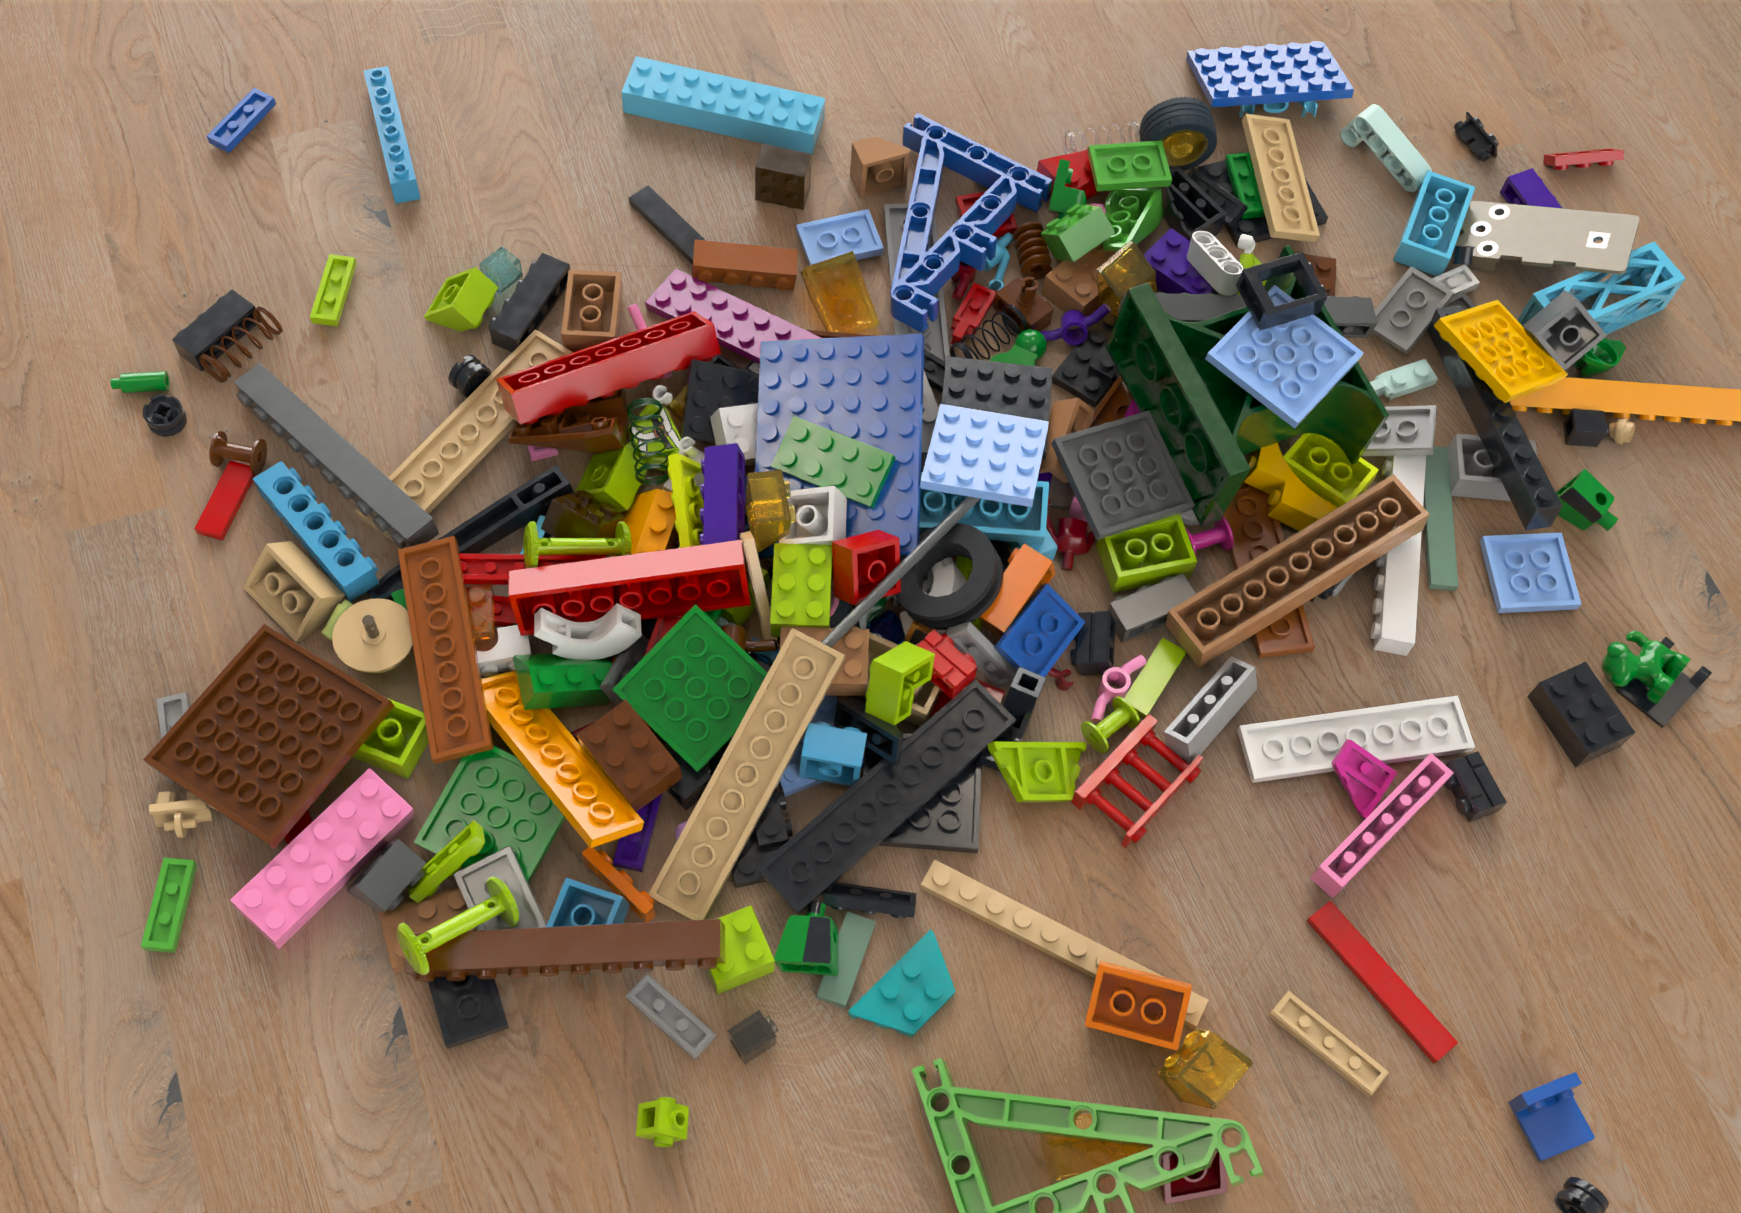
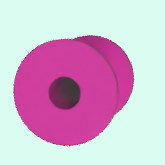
[1185,516,1233,556]

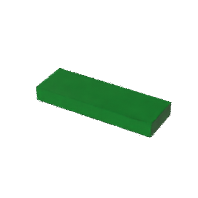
[1224,152,1265,219]

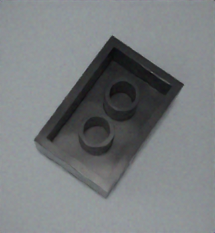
[1527,662,1635,768]

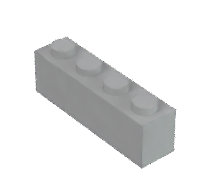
[1164,656,1257,764]

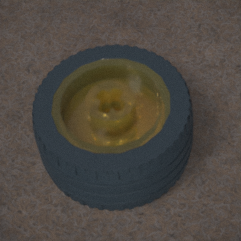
[1140,97,1217,171]

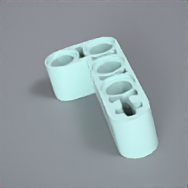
[1341,104,1432,192]

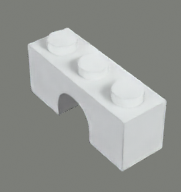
[476,625,532,677]

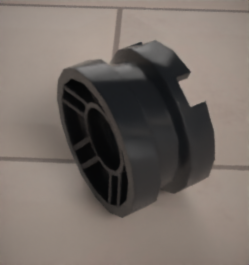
[448,355,491,398]
[143,394,187,437]
[1554,1177,1609,1213]

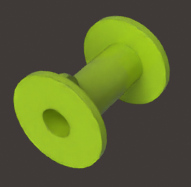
[1081,696,1140,754]

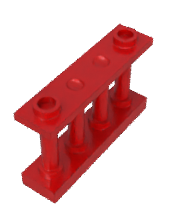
[1071,714,1203,848]

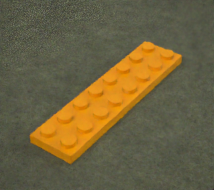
[481,670,644,848]

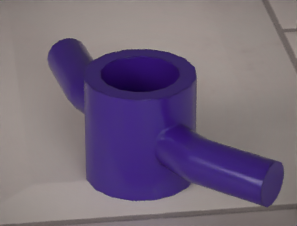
[1039,303,1111,345]

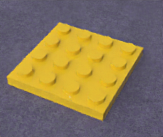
[1434,300,1568,403]

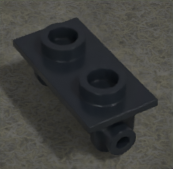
[1454,112,1499,161]

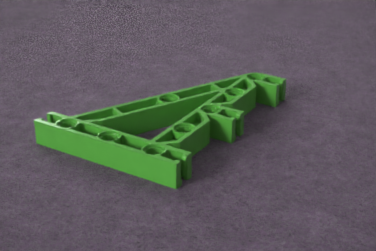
[912,1058,1264,1213]

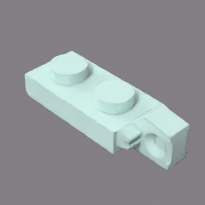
[1370,359,1438,400]

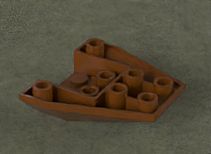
[508,388,630,453]

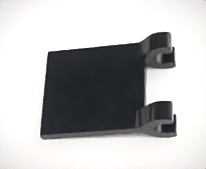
[1616,637,1712,728]

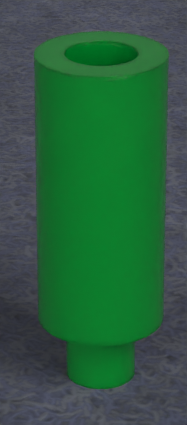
[111,371,170,393]

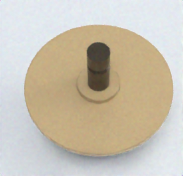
[332,598,413,673]

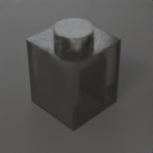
[727,1010,778,1065]

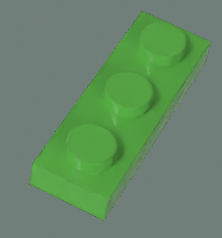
[141,857,198,953]

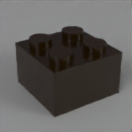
[755,144,812,210]
[541,490,625,538]

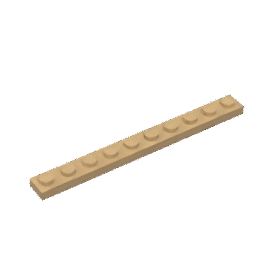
[920,859,1208,1030]

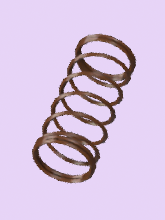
[199,306,283,383]

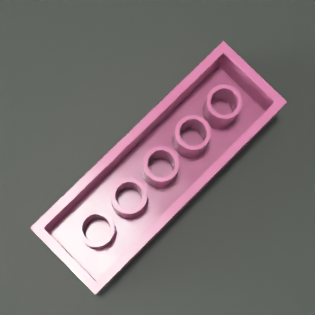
[230,768,415,949]

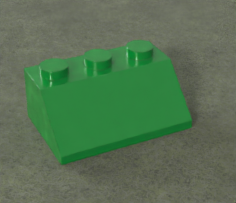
[513,654,612,710]

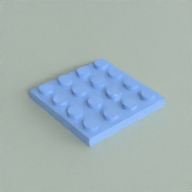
[1205,285,1364,429]
[920,404,1049,507]

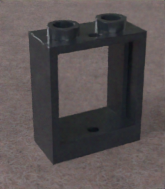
[1236,252,1328,331]

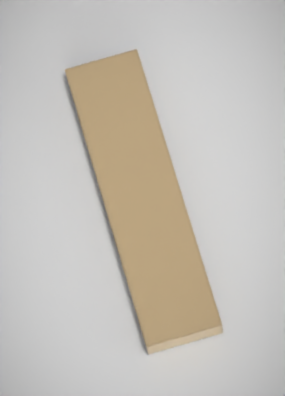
[739,531,778,646]
[1268,990,1389,1098]

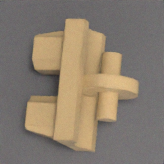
[149,791,213,838]

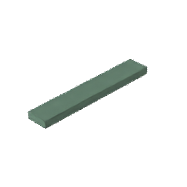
[1423,446,1459,591]

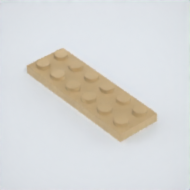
[1242,114,1320,242]

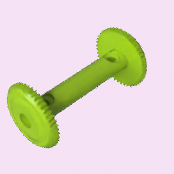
[523,521,632,568]
[396,876,520,975]

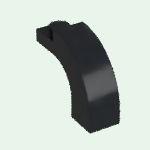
[979,667,1046,772]

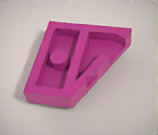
[1331,739,1398,819]

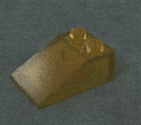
[800,251,880,334]

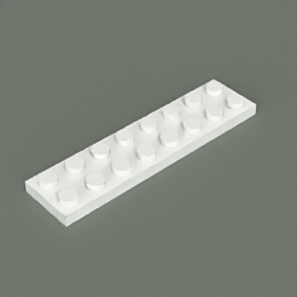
[1237,696,1475,783]

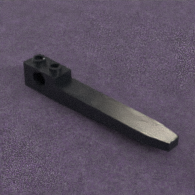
[367,465,574,601]

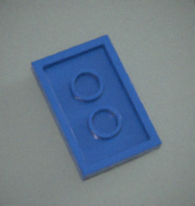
[994,583,1085,677]

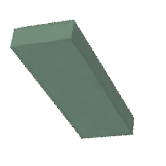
[816,911,876,1009]

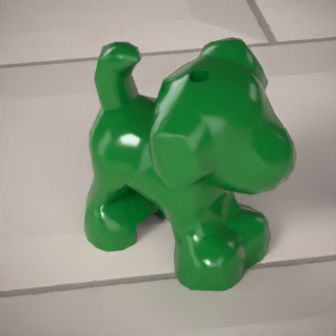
[1601,631,1691,705]

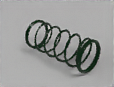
[627,398,669,485]

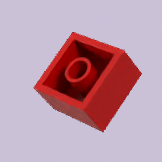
[832,529,901,606]

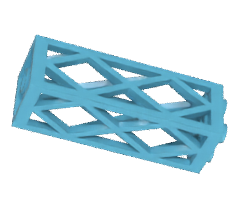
[1517,241,1686,335]

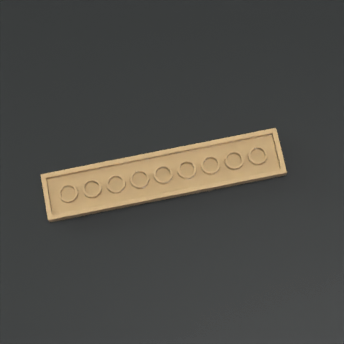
[355,329,573,541]
[649,628,846,920]

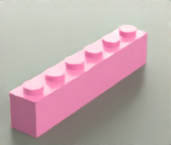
[1310,753,1454,899]

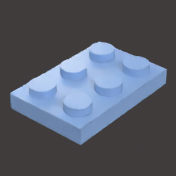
[796,209,884,270]

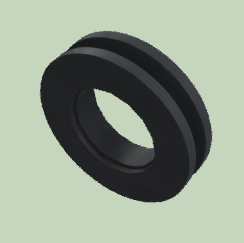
[895,523,1003,630]

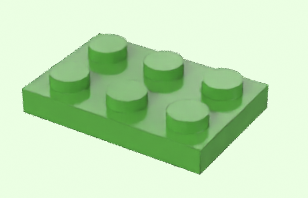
[1087,141,1172,191]

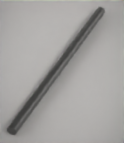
[821,496,980,648]

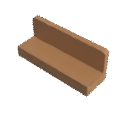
[1039,397,1095,483]

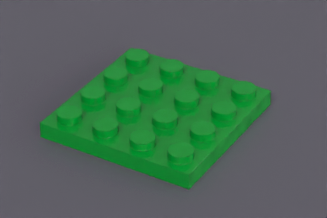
[612,604,767,773]
[414,746,565,884]

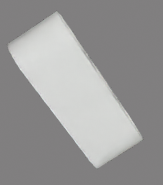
[1187,231,1243,296]

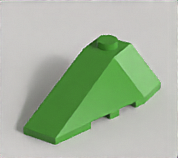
[1103,188,1165,252]

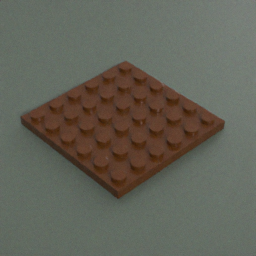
[143,624,394,849]

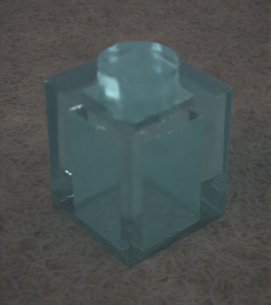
[479,246,523,294]

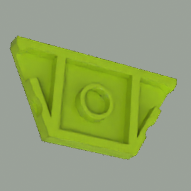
[988,742,1087,802]

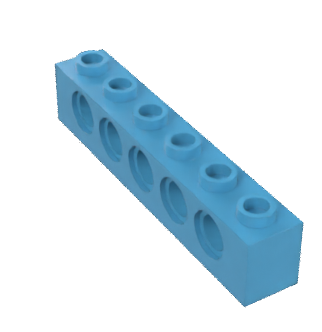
[363,66,421,204]
[253,461,379,602]

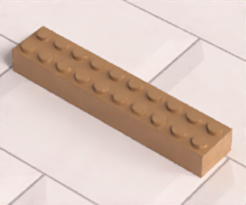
[1166,474,1430,668]

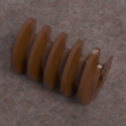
[1013,221,1052,280]

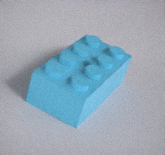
[1393,170,1475,276]

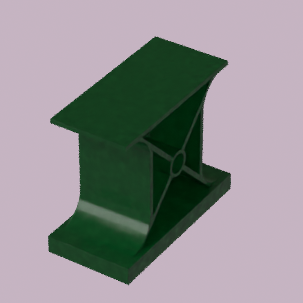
[1106,245,1389,527]

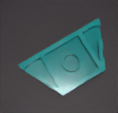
[848,929,956,1037]

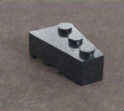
[1155,165,1227,241]

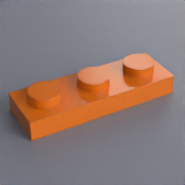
[582,847,655,923]

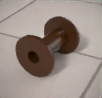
[209,431,267,474]

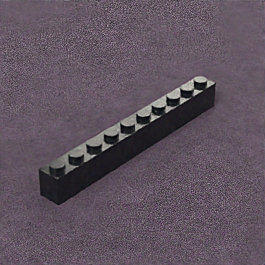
[1427,306,1562,530]

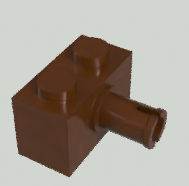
[993,277,1054,331]

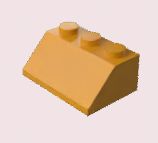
[610,489,678,557]

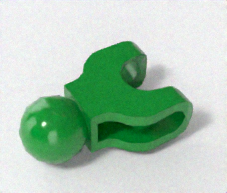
[990,329,1047,366]

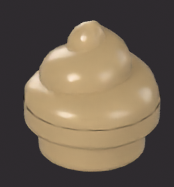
[1608,418,1635,445]

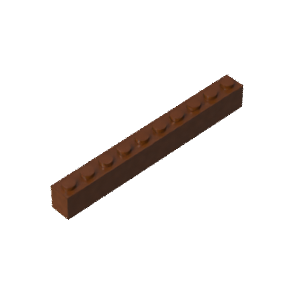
[404,919,725,982]

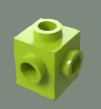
[636,1097,689,1147]

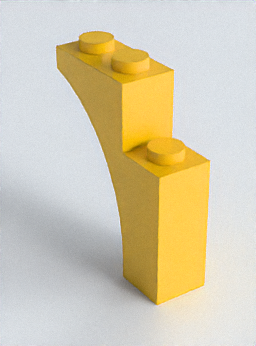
[1244,442,1339,531]

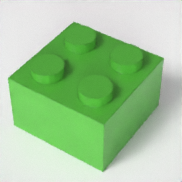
[1041,204,1115,262]

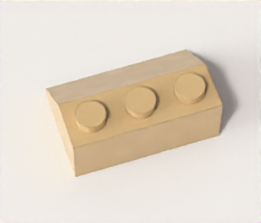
[243,541,345,643]

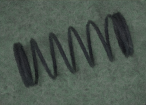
[950,304,1028,360]

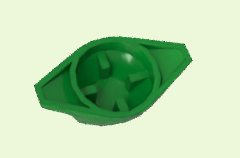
[1574,338,1626,378]

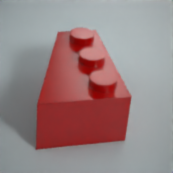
[1036,149,1102,200]

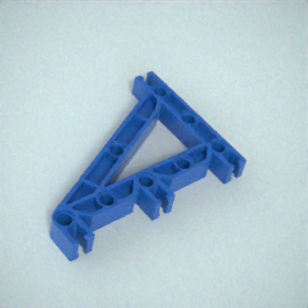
[890,113,1052,333]

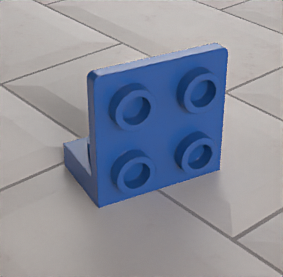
[1508,1072,1595,1161]

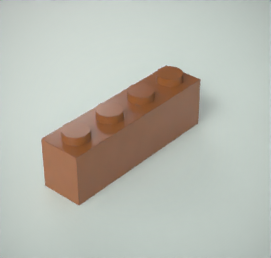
[692,240,798,290]

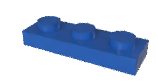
[206,88,276,153]

